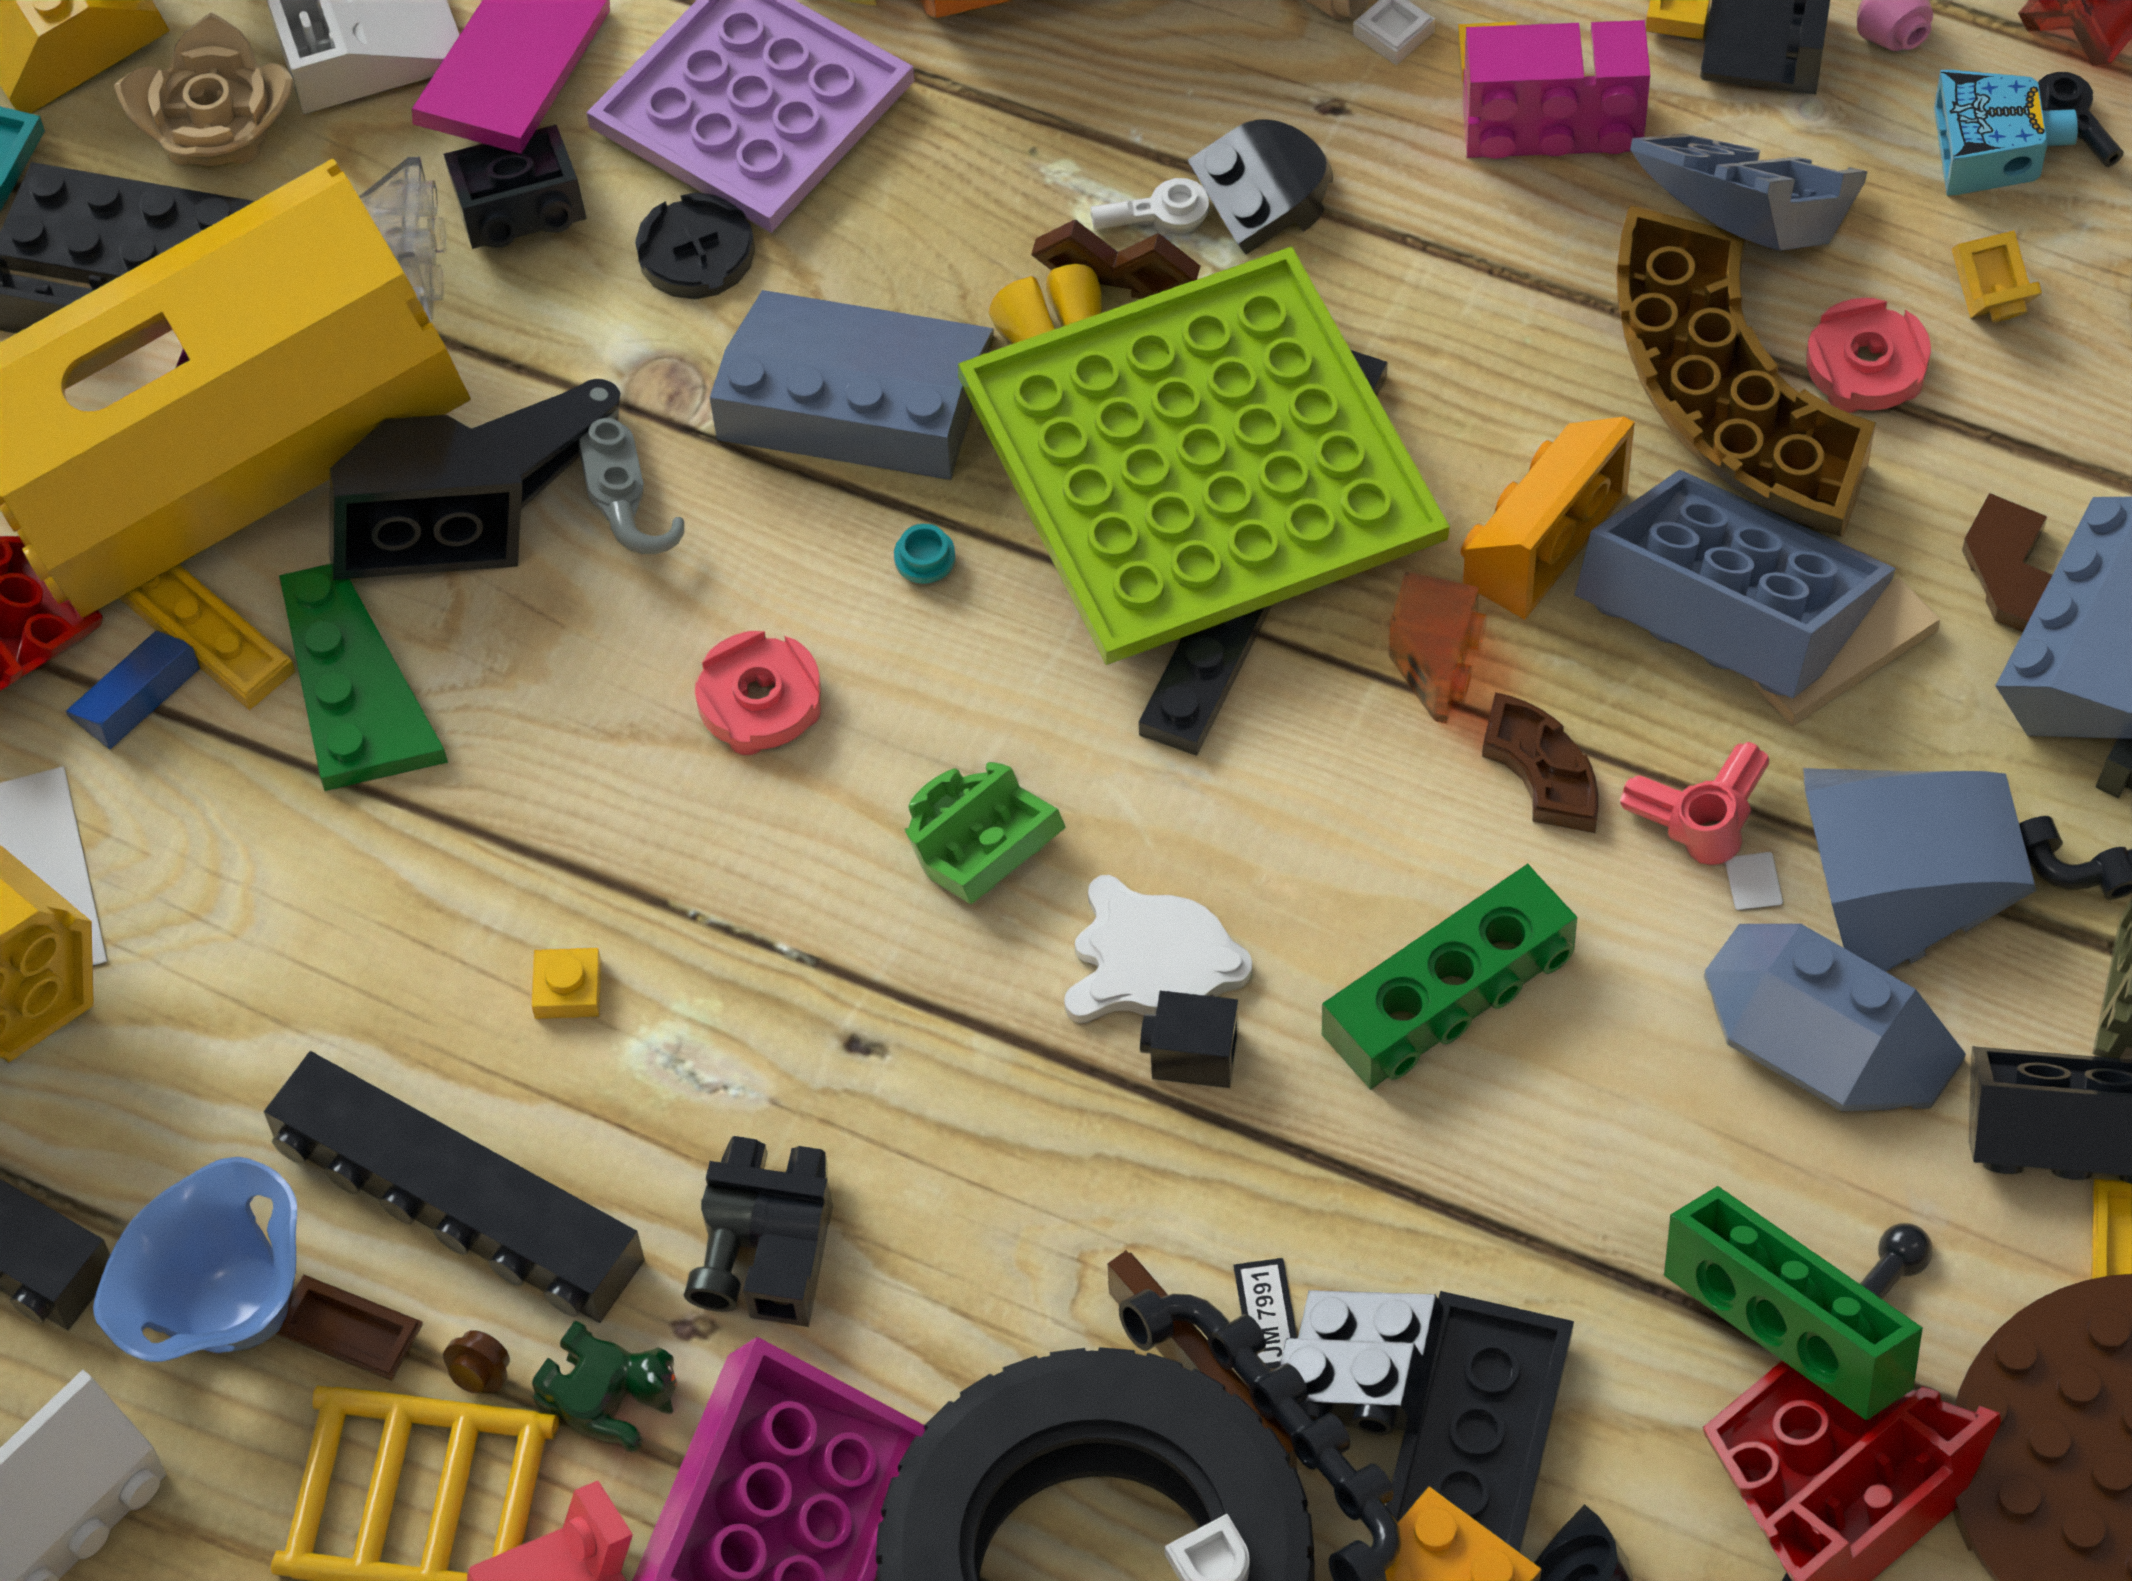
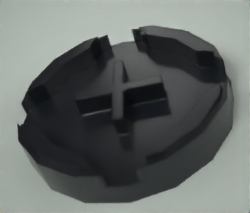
[635,192,755,299]

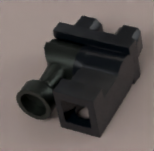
[684,1136,833,1327]

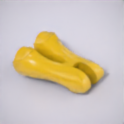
[989,264,1102,344]

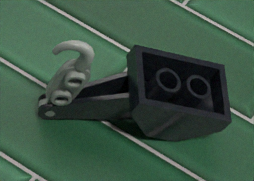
[329,379,685,580]

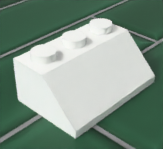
[0,1370,167,1581]

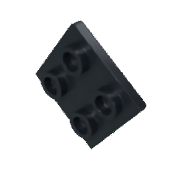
[1700,0,1830,95]

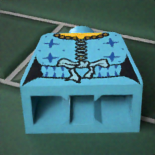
[1934,70,2078,196]

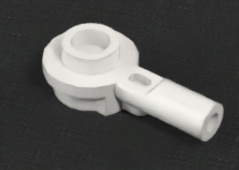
[1090,178,1209,235]

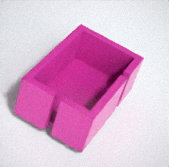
[1462,20,1651,159]

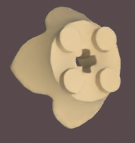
[114,12,294,167]

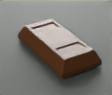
[275,1274,423,1381]

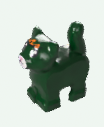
[532,1321,677,1452]

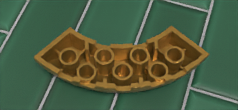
[1617,205,1876,537]

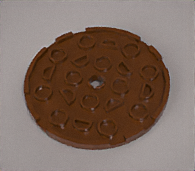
[1953,1274,2132,1581]

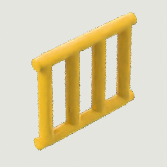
[271,1385,559,1581]

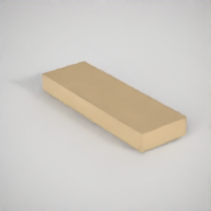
[1752,577,1940,727]

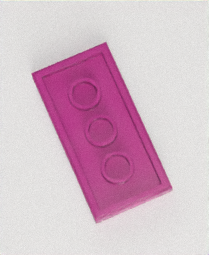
[412,0,610,154]

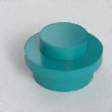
[894,524,956,584]

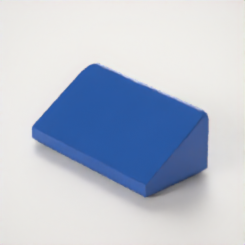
[66,631,200,750]

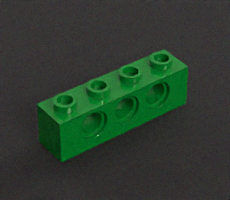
[1321,863,1578,1090]
[1664,1186,1923,1420]

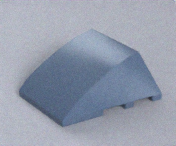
[1630,133,1867,251]
[1803,768,2037,972]

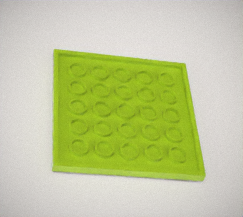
[958,246,1450,665]

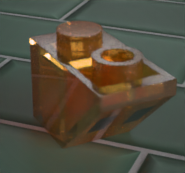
[1389,571,1487,724]

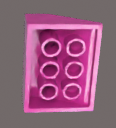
[632,1337,925,1581]

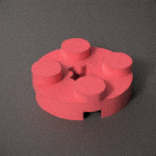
[1806,297,1931,413]
[695,631,822,755]

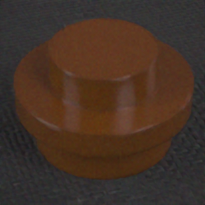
[443,1330,510,1393]

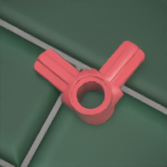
[1620,742,1769,865]

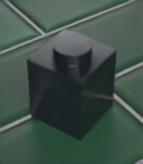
[1140,990,1239,1088]

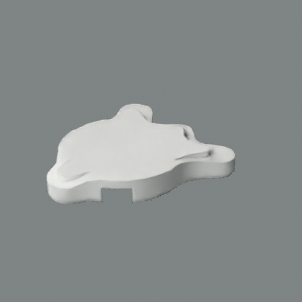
[1064,875,1252,1023]

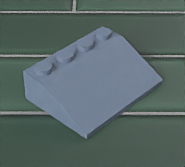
[710,290,994,480]
[1575,469,1896,698]
[1995,496,2132,739]

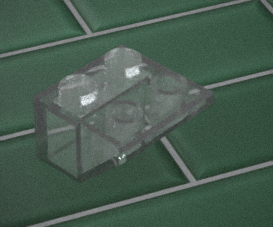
[359,156,446,323]

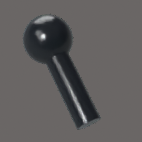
[1860,1223,1933,1300]

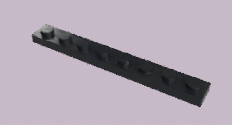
[1139,350,1388,756]

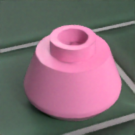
[1857,0,1933,51]

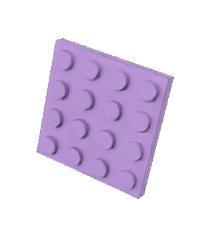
[586,0,915,233]

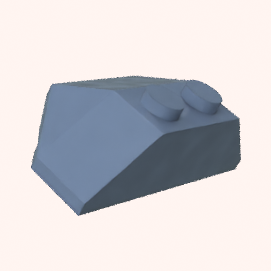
[1704,924,1966,1111]

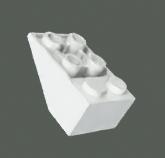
[267,0,460,114]

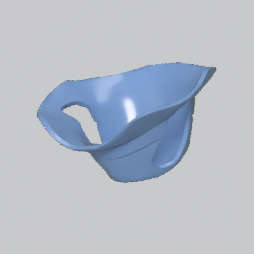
[93,1157,297,1362]

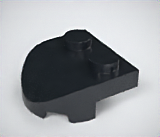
[1188,119,1333,254]

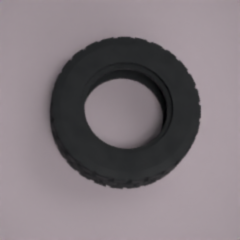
[876,1347,1315,1581]

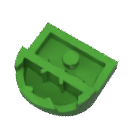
[905,762,1066,904]

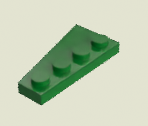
[279,563,448,791]

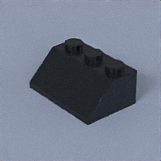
[1969,1046,2132,1184]

